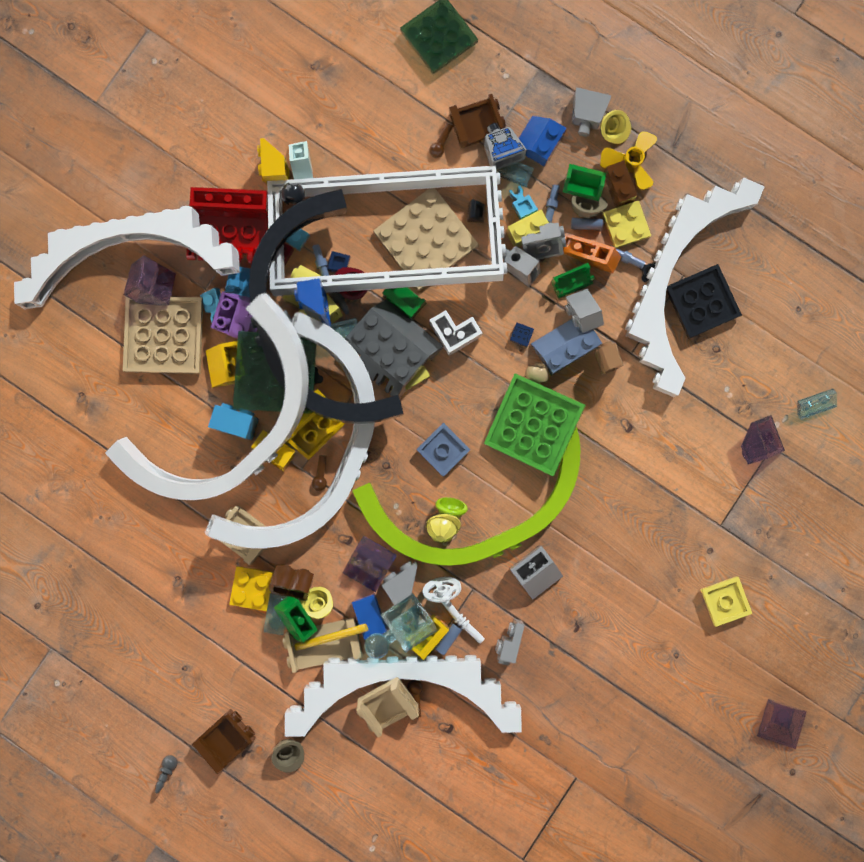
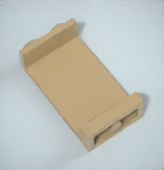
[283,617,363,673]

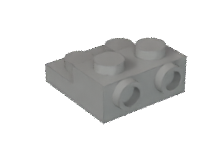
[521,223,567,260]
[495,618,525,665]

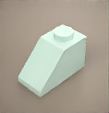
[289,141,313,179]

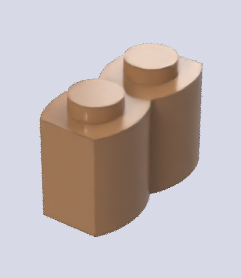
[595,341,624,374]

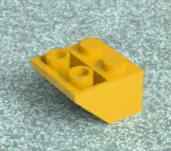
[257,138,290,185]
[206,341,250,388]

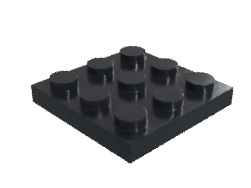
[666,264,742,339]

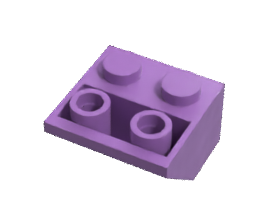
[211,291,257,342]

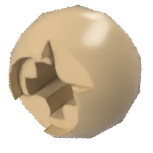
[525,363,550,384]

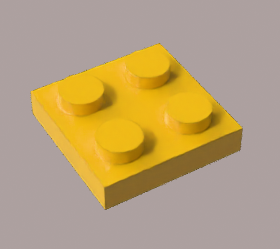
[229,566,274,611]

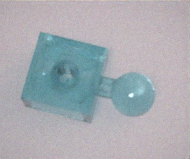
[364,593,437,659]

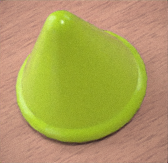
[435,497,468,519]

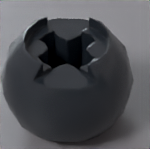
[281,183,305,205]

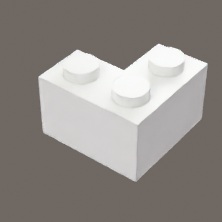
[429,310,482,356]

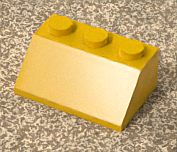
[287,389,345,460]

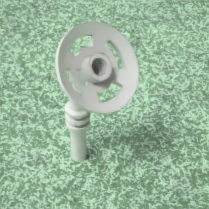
[423,577,485,644]

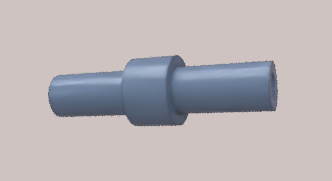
[545,185,560,223]
[312,244,329,276]
[612,246,645,269]

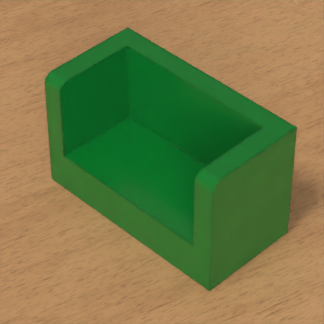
[562,164,606,201]
[382,287,426,320]

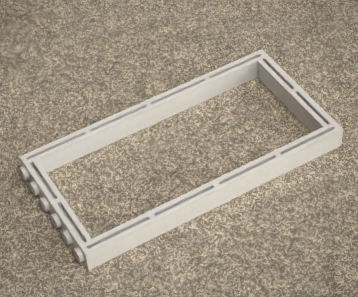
[267,166,507,296]

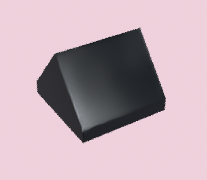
[467,199,485,223]

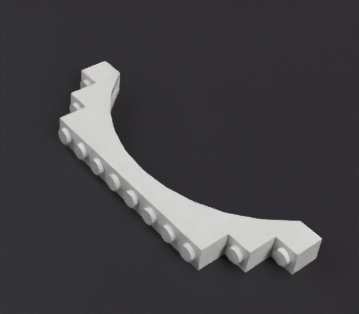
[625,178,765,397]
[14,206,240,310]
[285,655,522,737]

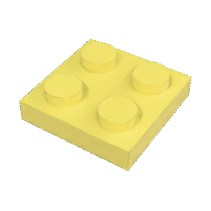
[602,200,651,248]
[700,576,752,627]

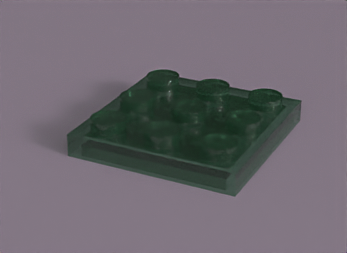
[400,0,478,74]

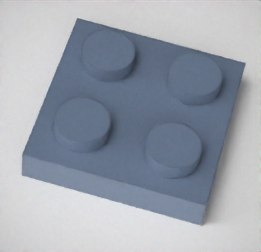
[416,423,470,477]

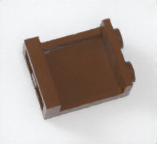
[449,94,506,148]
[191,709,256,774]

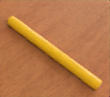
[294,624,368,651]

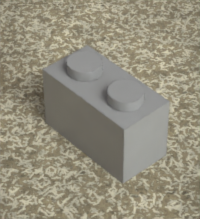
[565,289,604,333]

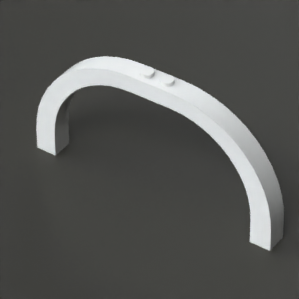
[105,293,309,500]
[205,312,375,548]

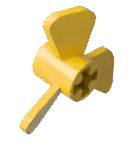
[600,131,657,190]

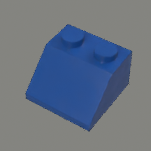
[519,116,566,167]
[294,278,331,328]

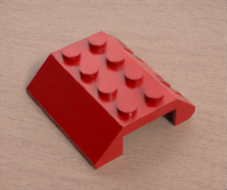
[186,187,269,263]

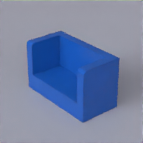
[352,593,387,640]

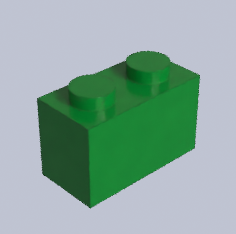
[274,596,318,642]

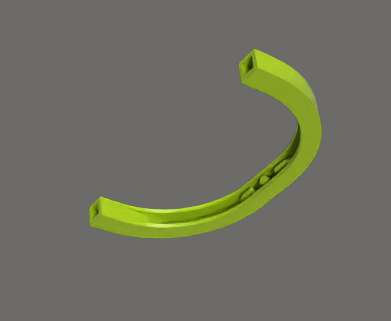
[352,427,580,565]

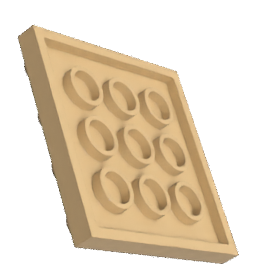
[373,188,479,291]
[123,296,203,374]

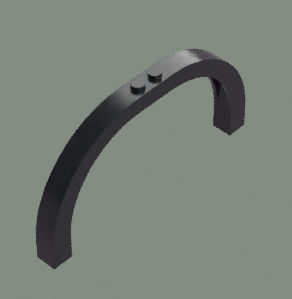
[249,189,404,424]

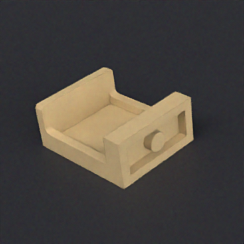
[215,506,266,565]
[356,677,419,737]

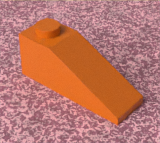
[563,233,621,273]

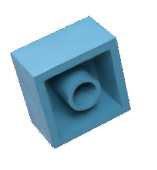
[208,403,259,440]

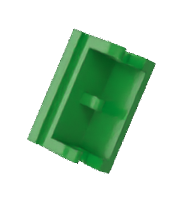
[551,263,594,299]

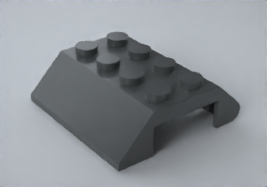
[345,299,444,398]

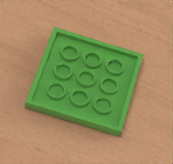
[484,373,586,476]

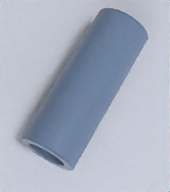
[571,218,603,230]
[435,623,462,655]

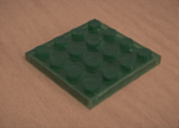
[233,331,317,414]

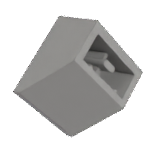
[509,545,563,600]
[382,561,418,605]

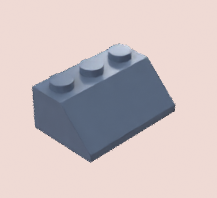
[531,319,602,376]

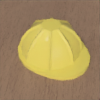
[600,110,631,144]
[426,514,461,543]
[300,587,333,619]

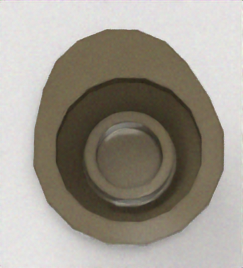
[571,195,607,219]
[271,739,304,773]

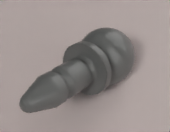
[329,292,349,315]
[155,755,178,793]

